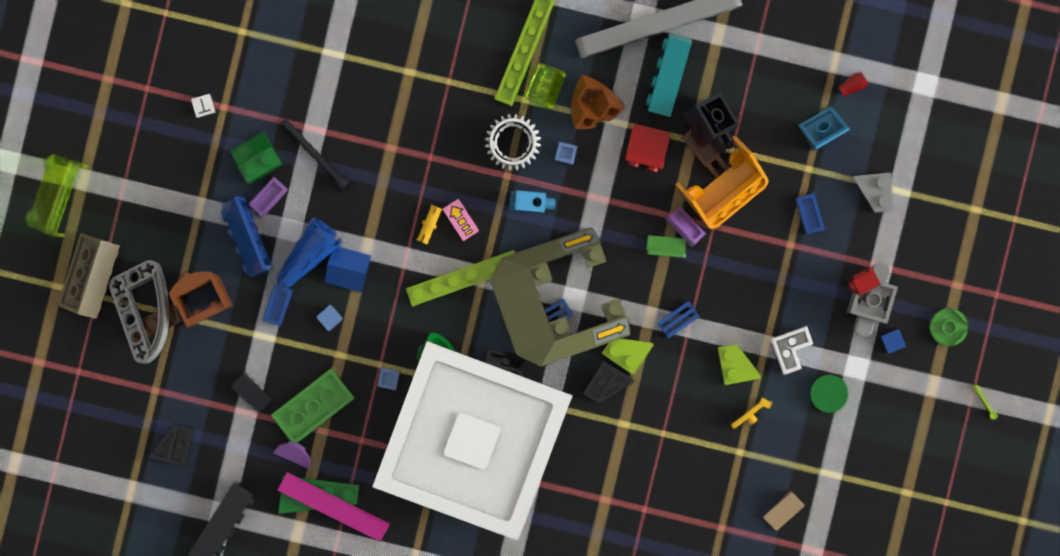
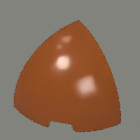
[571,75,625,129]

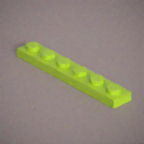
[406,250,515,307]

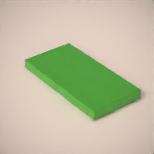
[271,368,355,443]

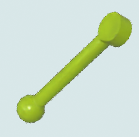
[972,385,998,420]

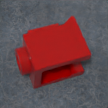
[848,267,881,295]

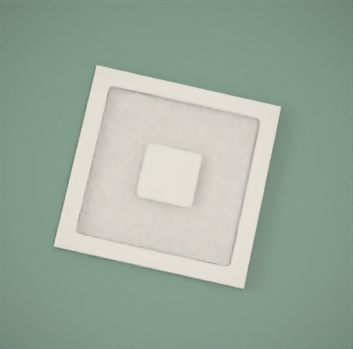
[372,341,572,541]

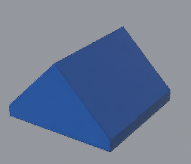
[325,247,371,292]

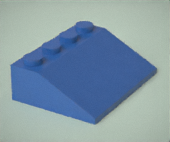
[220,196,273,278]

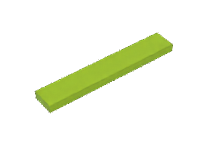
[494,0,555,107]

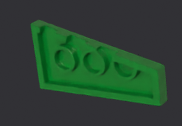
[278,475,360,514]

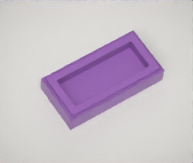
[248,177,288,218]
[665,206,706,247]

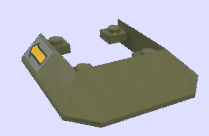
[490,227,630,367]

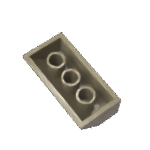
[58,233,120,319]

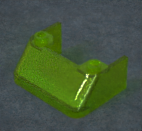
[25,153,89,237]

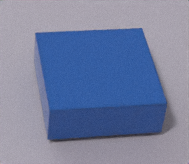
[880,329,906,354]

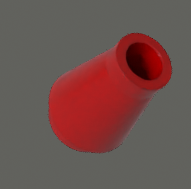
[839,71,868,96]

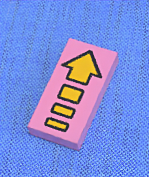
[443,199,479,241]

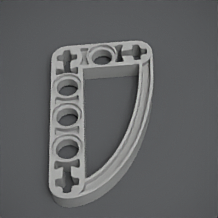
[109,260,169,364]

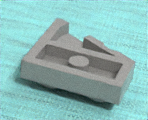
[853,173,894,213]

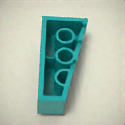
[646,32,692,117]

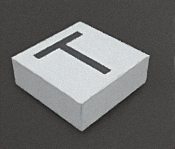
[191,94,216,118]

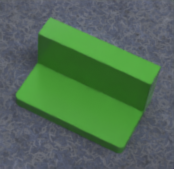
[646,235,686,258]

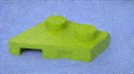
[602,339,654,375]
[717,344,761,385]

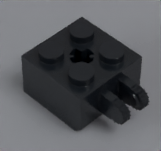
[683,92,738,154]

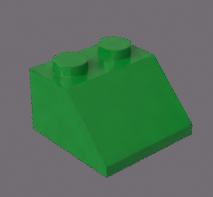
[231,132,283,184]

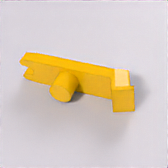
[731,398,773,429]

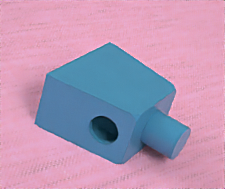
[509,190,555,213]

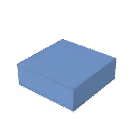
[555,142,578,165]
[316,304,343,331]
[377,367,400,390]

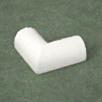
[771,326,813,375]

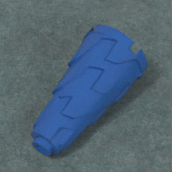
[277,217,343,288]

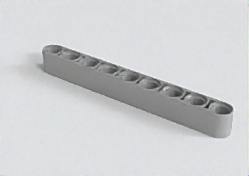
[575,0,743,59]

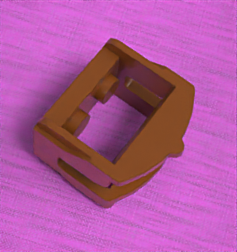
[169,271,233,328]

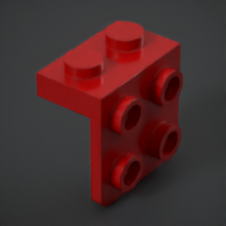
[624,124,670,172]

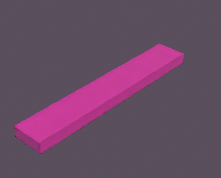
[278,472,389,541]

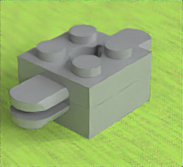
[847,263,898,337]

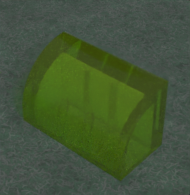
[525,62,567,109]

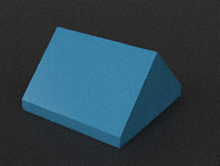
[799,106,850,151]

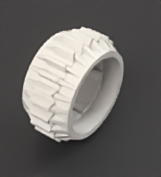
[485,114,541,171]

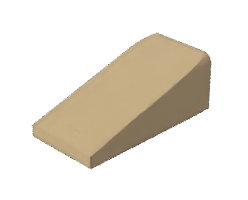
[763,491,805,531]

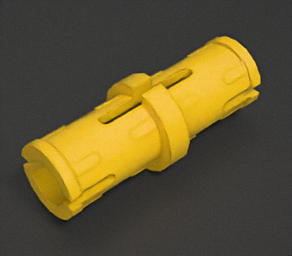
[416,205,442,245]

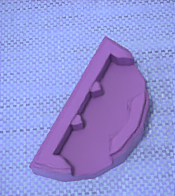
[274,441,311,468]

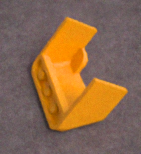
[675,136,768,229]

